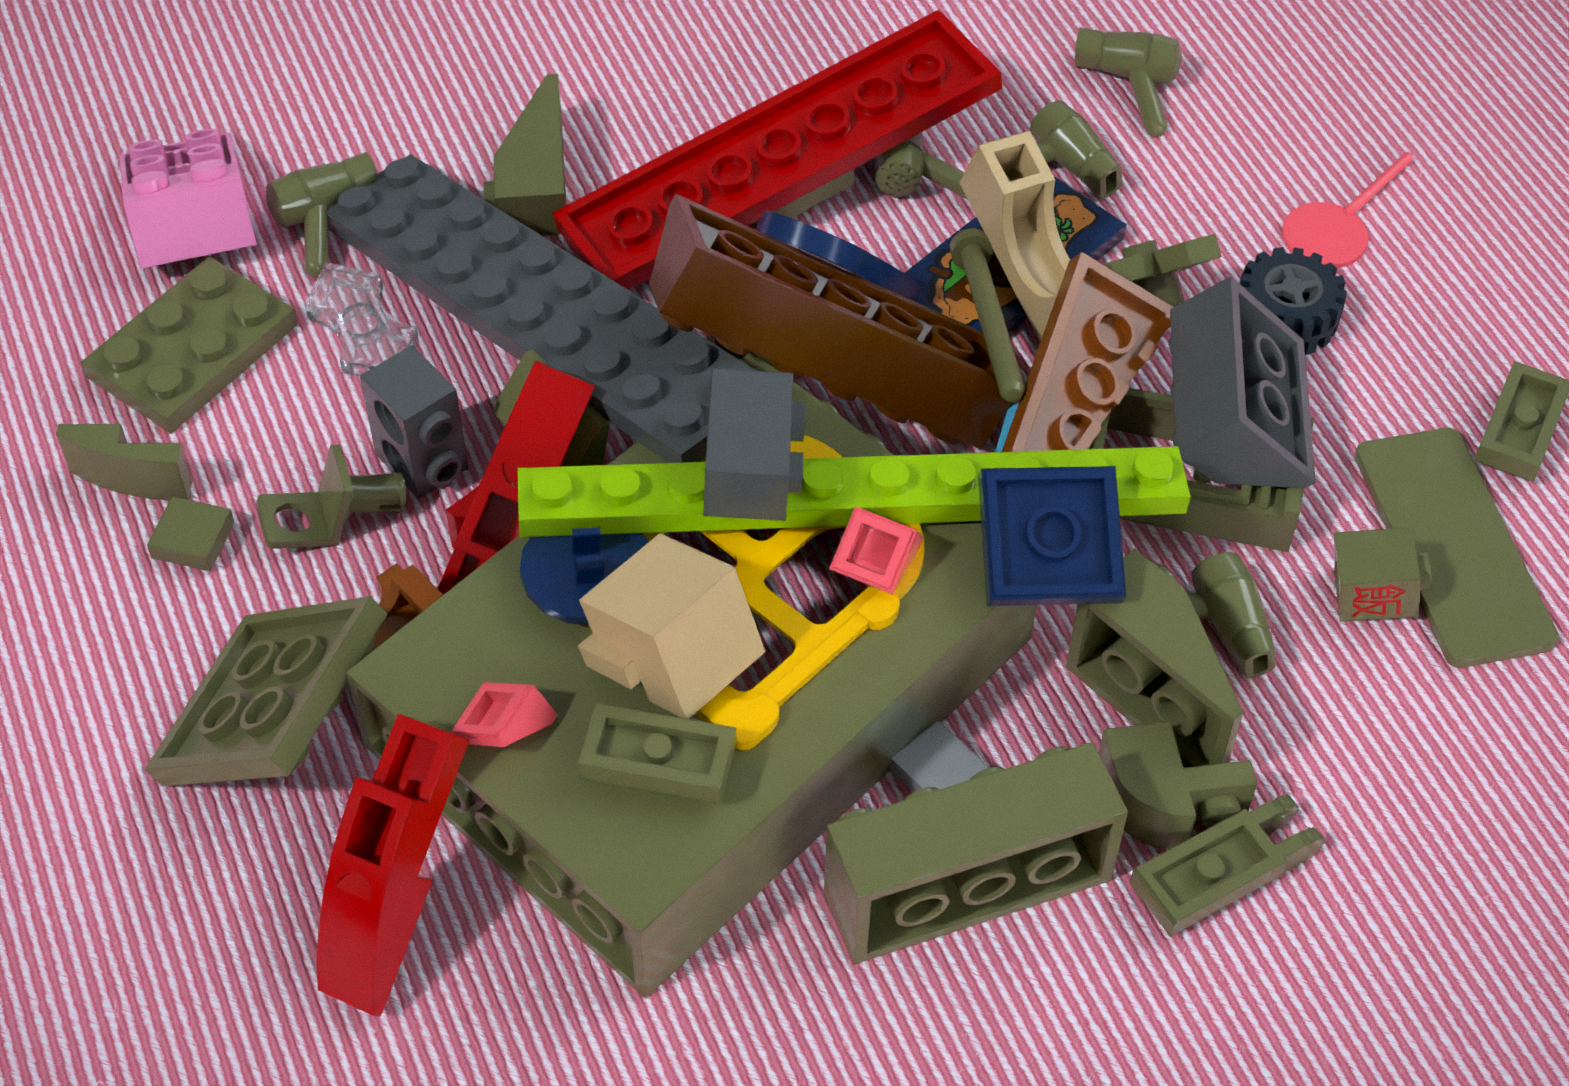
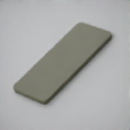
[1354,427,1559,668]

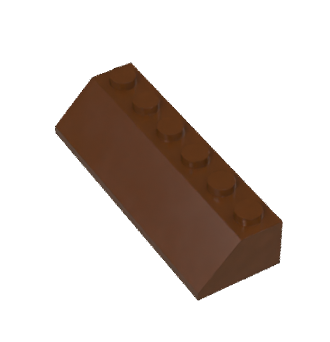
[649,194,1011,450]

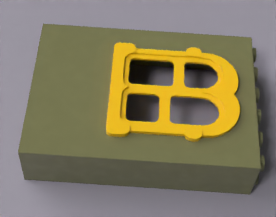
[346,352,1036,999]

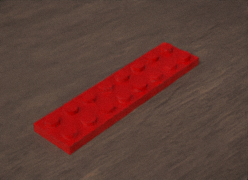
[552,9,1002,290]

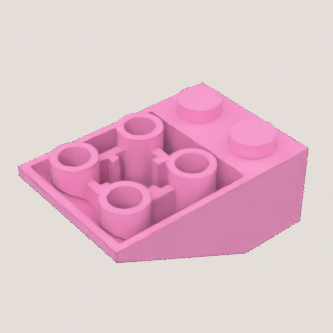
[119,129,257,269]

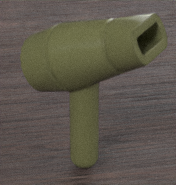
[1075,27,1182,137]
[1030,100,1122,199]
[873,132,968,200]
[266,152,377,278]
[1187,552,1275,678]

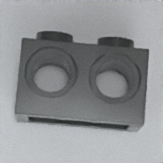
[360,345,468,499]

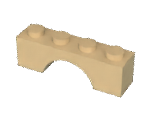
[959,131,1070,342]

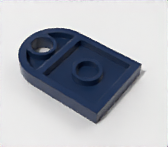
[755,211,923,302]

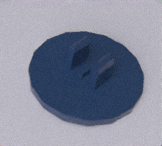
[520,527,649,625]

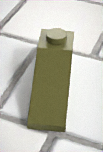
[483,74,567,236]

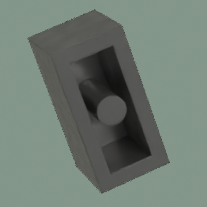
[704,368,805,521]

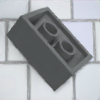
[1169,276,1316,488]

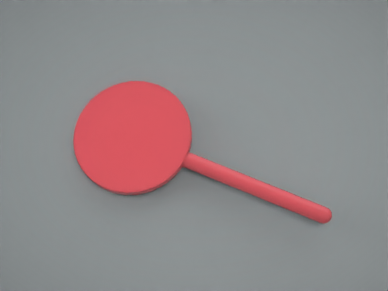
[1282,152,1413,268]

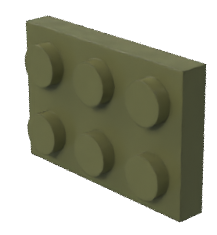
[81,256,298,434]

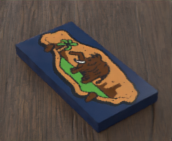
[905,177,1127,333]

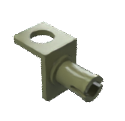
[256,444,406,549]

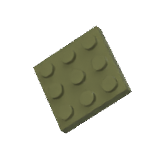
[144,596,388,786]

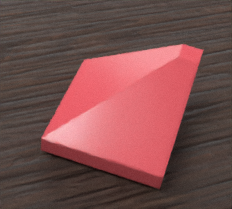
[829,506,924,595]
[451,682,558,747]

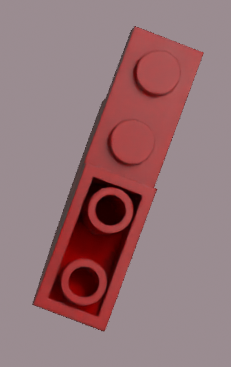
[438,360,596,595]
[317,713,470,1017]

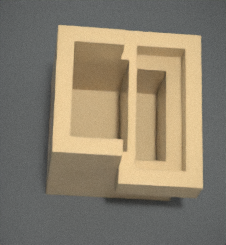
[578,533,766,719]

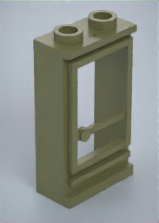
[1088,388,1314,552]

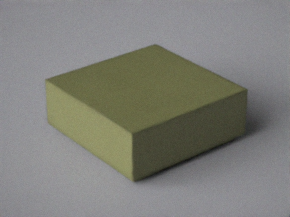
[147,496,235,571]

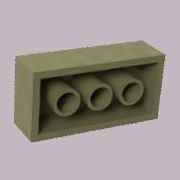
[824,742,1128,965]

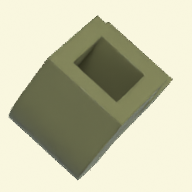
[1099,721,1257,850]

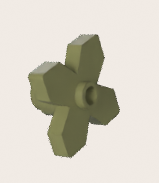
[1103,234,1222,307]

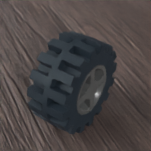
[1239,247,1347,355]

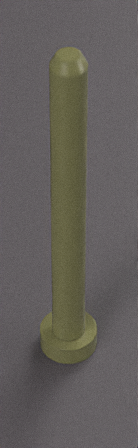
[950,228,1025,403]

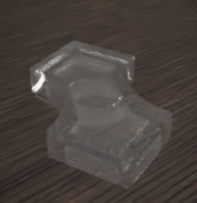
[305,262,419,377]

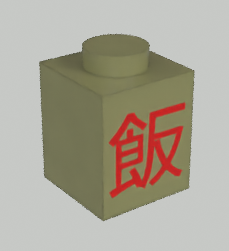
[1334,527,1432,622]

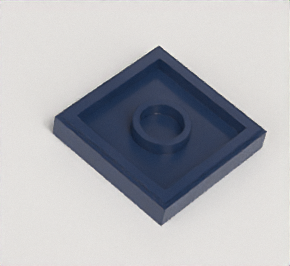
[978,466,1127,606]

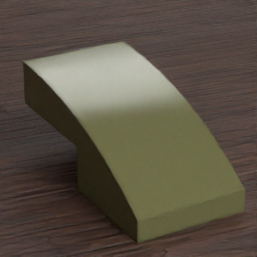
[56,424,192,501]

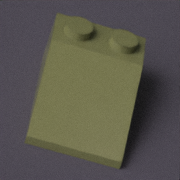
[1066,548,1244,768]

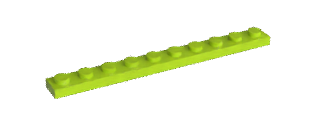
[518,446,1191,537]

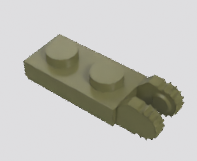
[1130,794,1325,937]

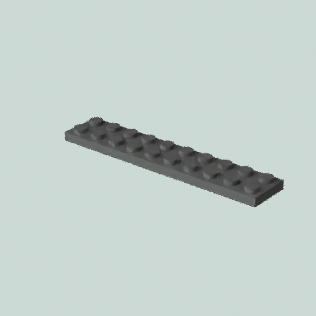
[327,154,756,463]

